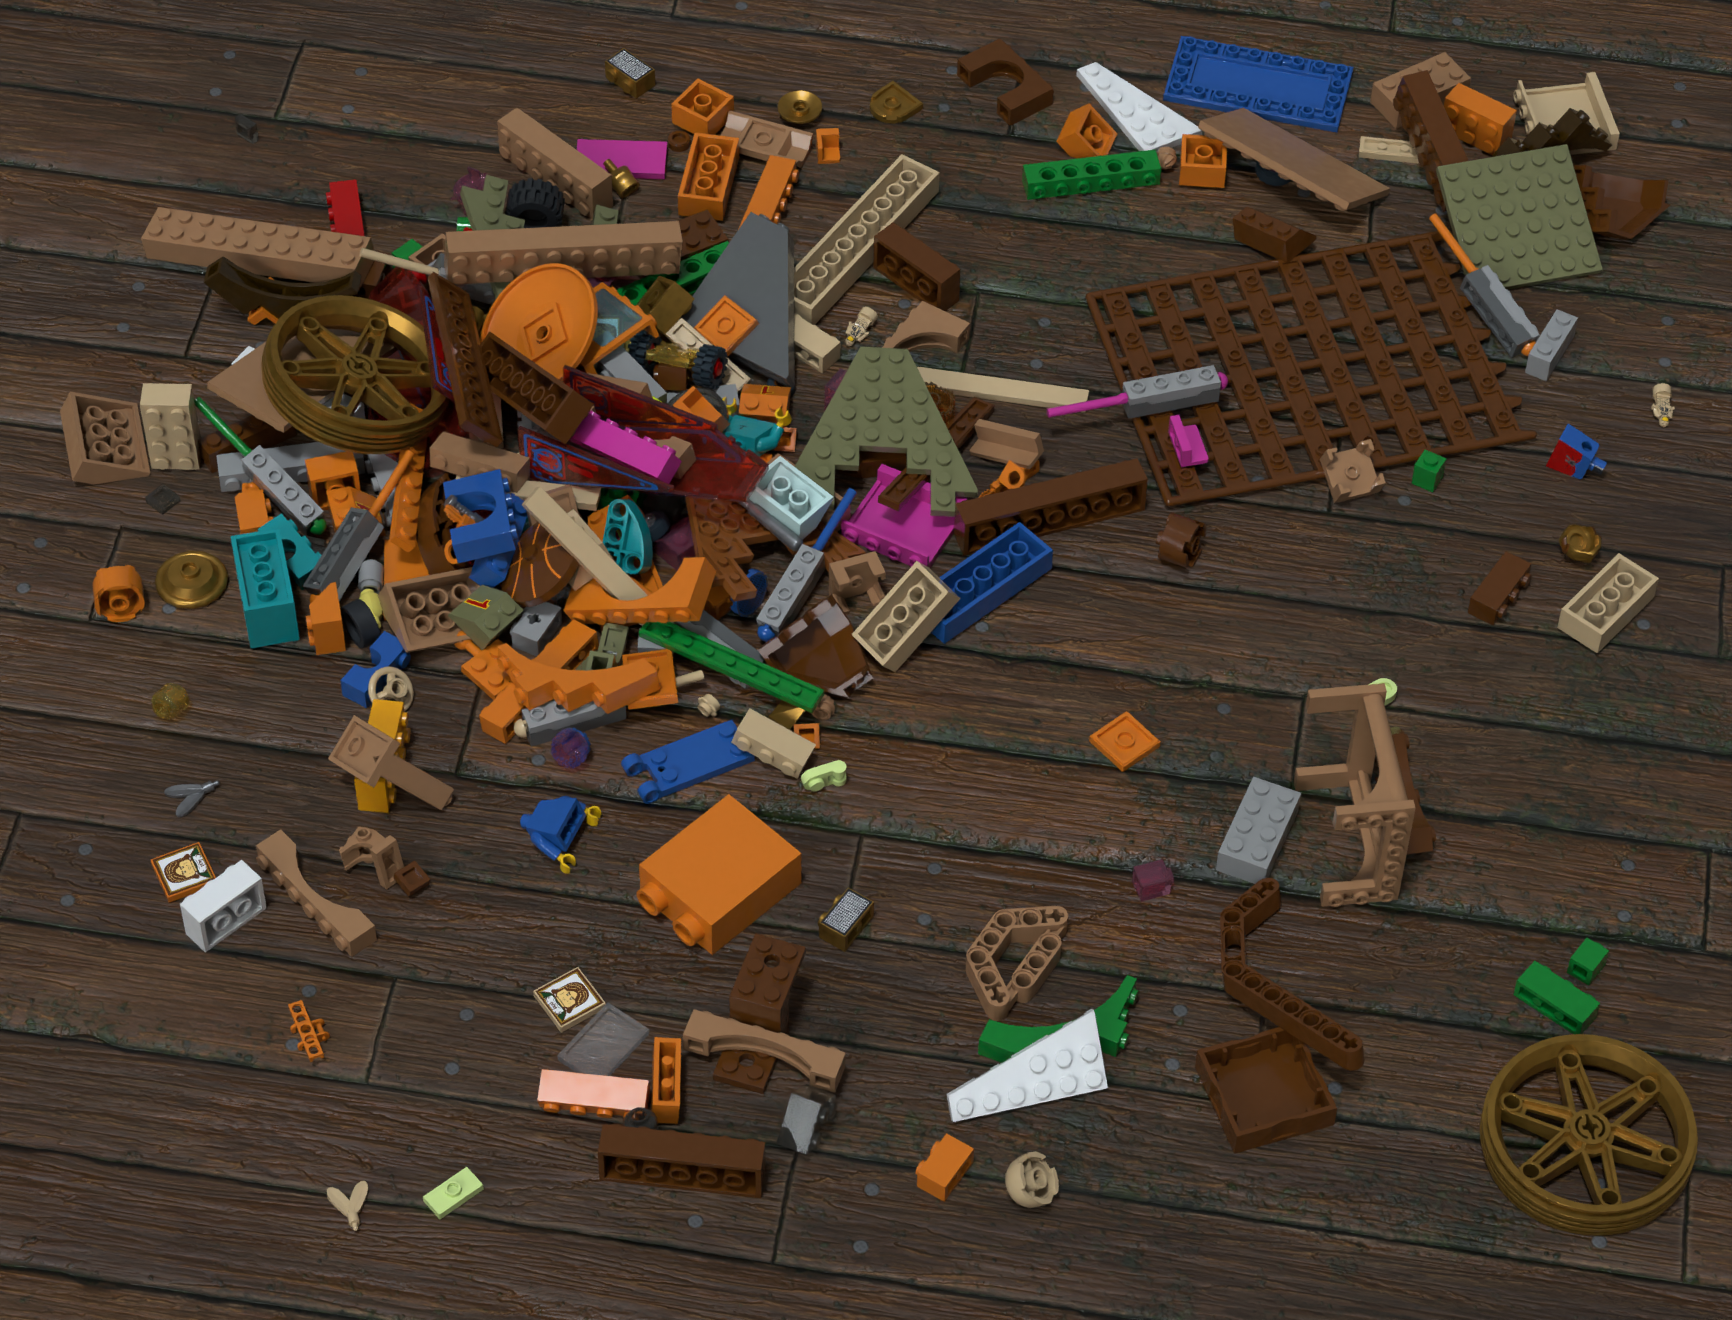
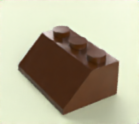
[1233,206,1317,263]

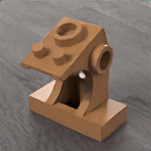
[339,826,404,890]

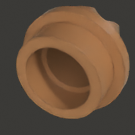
[1156,147,1177,170]
[811,694,835,720]

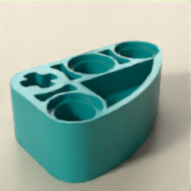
[603,499,653,574]

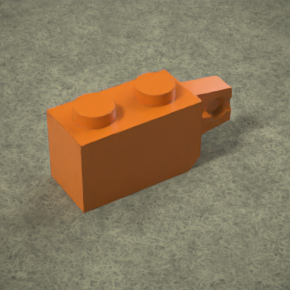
[235,482,273,534]

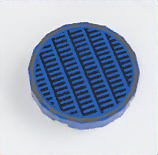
[730,569,768,617]

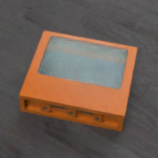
[542,282,659,375]

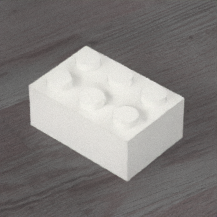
[180,860,267,953]

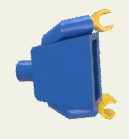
[520,796,601,874]

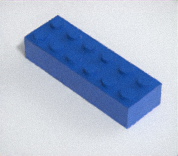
[931,522,1053,644]

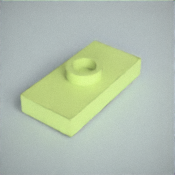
[423,1167,484,1219]

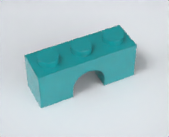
[257,513,322,591]

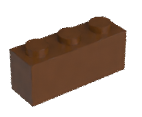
[1468,551,1532,626]

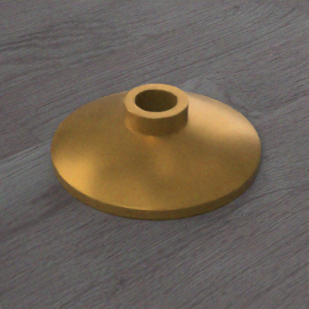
[778,90,822,124]

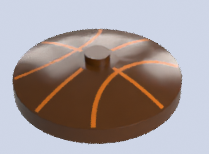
[500,522,579,607]

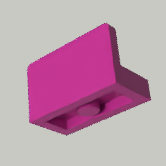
[1168,415,1209,467]

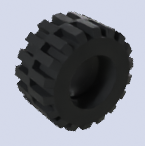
[505,178,565,228]

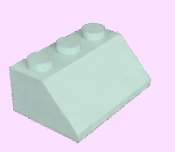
[746,456,833,540]

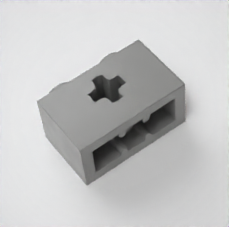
[510,601,562,656]

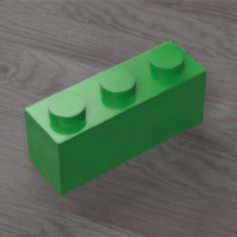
[1513,961,1600,1034]

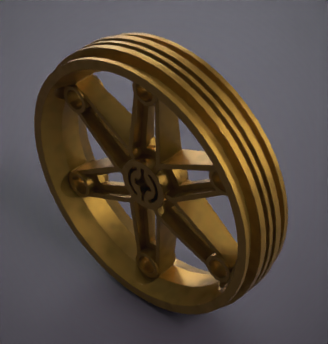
[261,295,452,454]
[1480,1034,1698,1236]

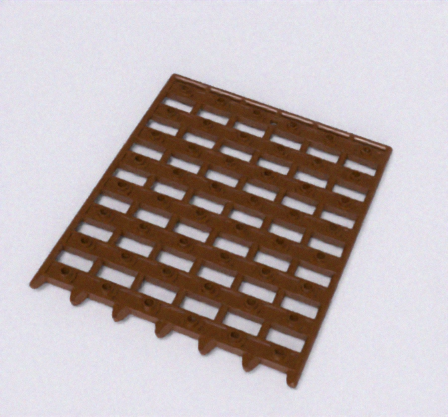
[1085,231,1537,507]

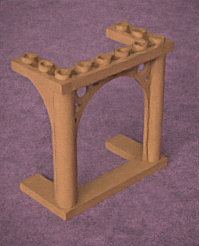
[1294,683,1415,907]

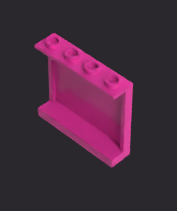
[841,464,967,568]

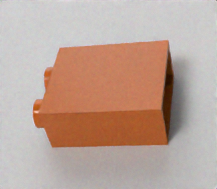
[636,794,801,955]

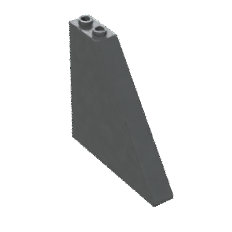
[677,212,795,389]

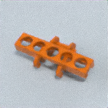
[288,1000,330,1062]

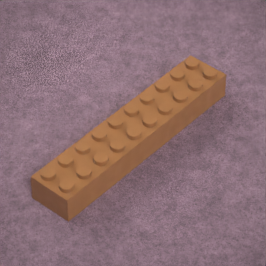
[141,207,374,288]
[444,221,683,285]

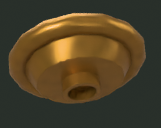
[155,551,228,609]

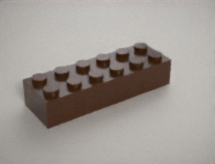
[1393,70,1468,212]
[598,1124,766,1198]

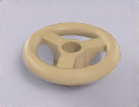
[368,667,414,711]

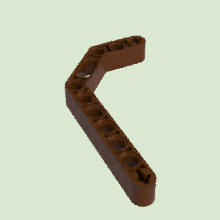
[1220,878,1365,1071]

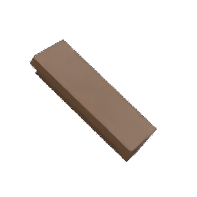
[969,419,1044,469]

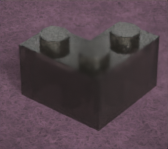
[776,1084,837,1154]

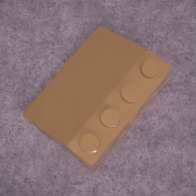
[60,392,150,484]
[378,567,480,653]

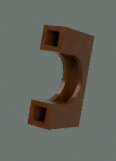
[957,38,1054,126]

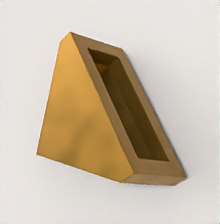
[768,700,805,730]

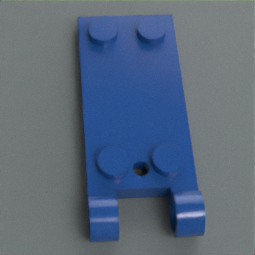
[621,719,755,804]

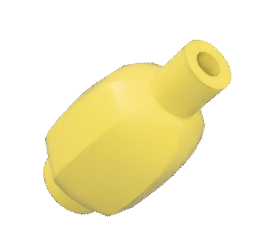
[359,589,383,628]

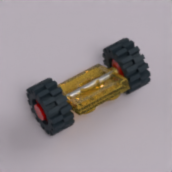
[628,330,728,389]

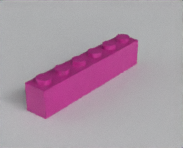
[568,410,682,487]

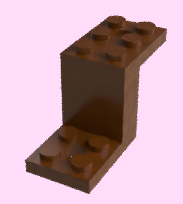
[713,933,806,1094]

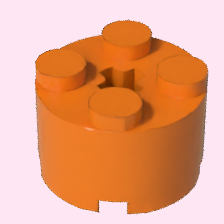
[93,565,145,622]

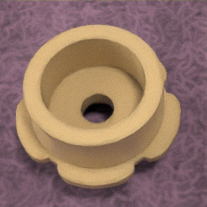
[698,694,721,717]

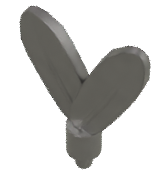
[164,780,220,818]

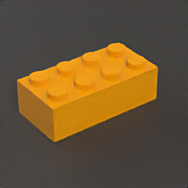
[354,699,410,813]

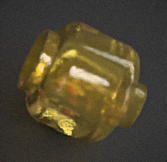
[151,682,189,720]

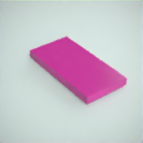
[577,139,667,179]

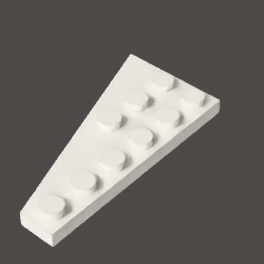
[1076,62,1203,152]
[946,1009,1108,1122]

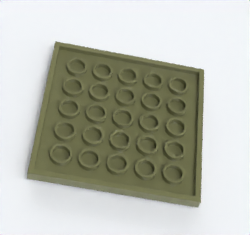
[1436,144,1603,289]

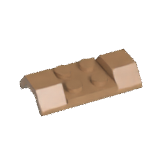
[720,111,813,168]

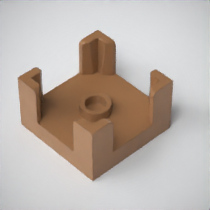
[1320,439,1386,503]
[829,551,886,614]

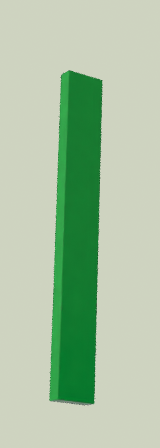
[639,622,825,713]

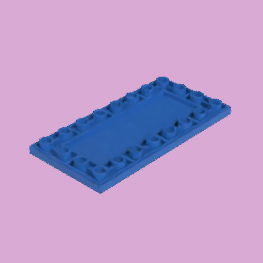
[1163,36,1354,133]

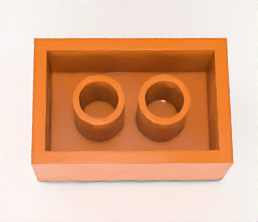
[1444,83,1517,155]

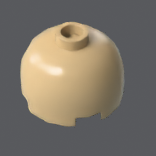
[1005,1151,1059,1208]

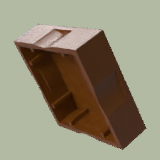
[1195,1027,1337,1154]

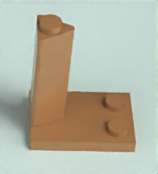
[328,715,454,810]

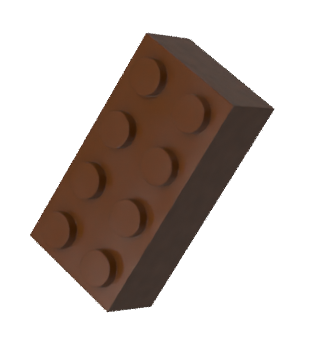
[637,210,729,279]
[873,222,960,311]

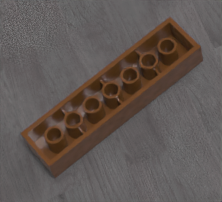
[481,332,594,444]
[954,458,1148,556]

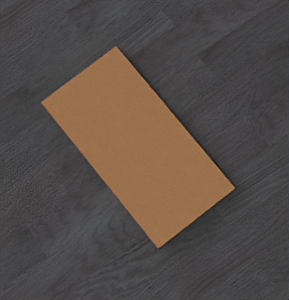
[1198,108,1391,211]
[207,329,399,433]

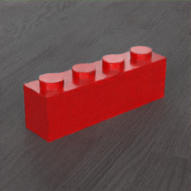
[326,179,364,236]

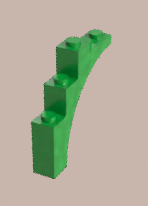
[978,975,1139,1063]

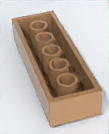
[497,108,613,220]

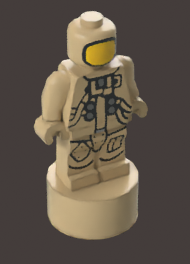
[845,306,878,346]
[1651,383,1675,427]

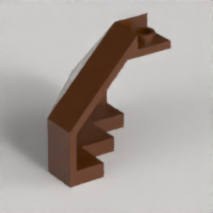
[1573,165,1670,239]
[758,594,874,697]

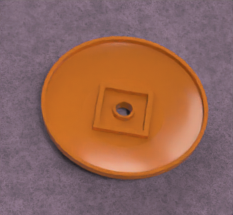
[480,263,598,382]

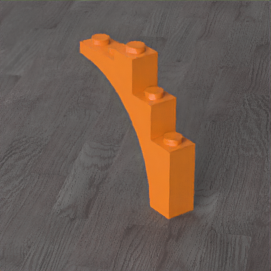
[497,643,659,714]

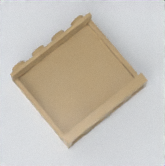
[1513,72,1620,155]

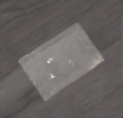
[557,1002,649,1076]

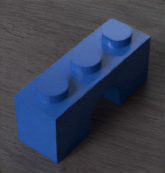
[340,631,411,708]

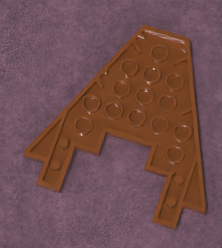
[682,456,866,602]

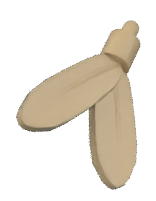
[327,1181,368,1231]

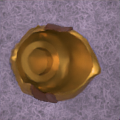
[1559,524,1602,563]

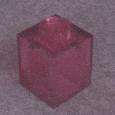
[1132,859,1174,902]

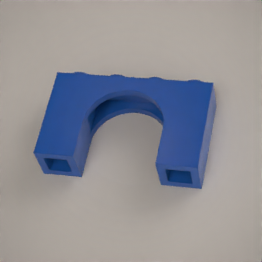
[443,469,519,563]

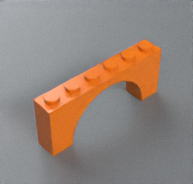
[563,557,716,625]

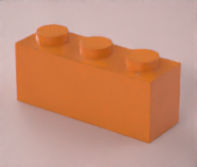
[651,1037,681,1124]

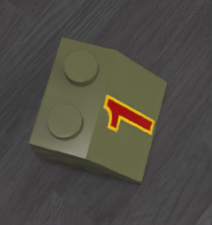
[448,585,523,650]

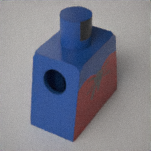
[1546,424,1607,479]

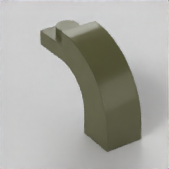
[585,623,630,671]

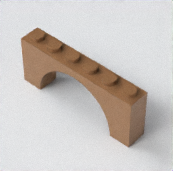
[882,301,970,353]

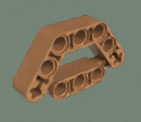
[965,906,1068,1021]

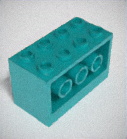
[230,528,300,648]

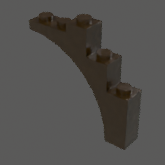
[1491,108,1612,157]
[203,256,362,319]

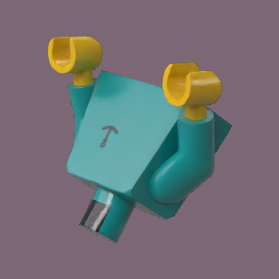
[719,397,792,459]

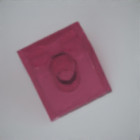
[652,517,696,571]

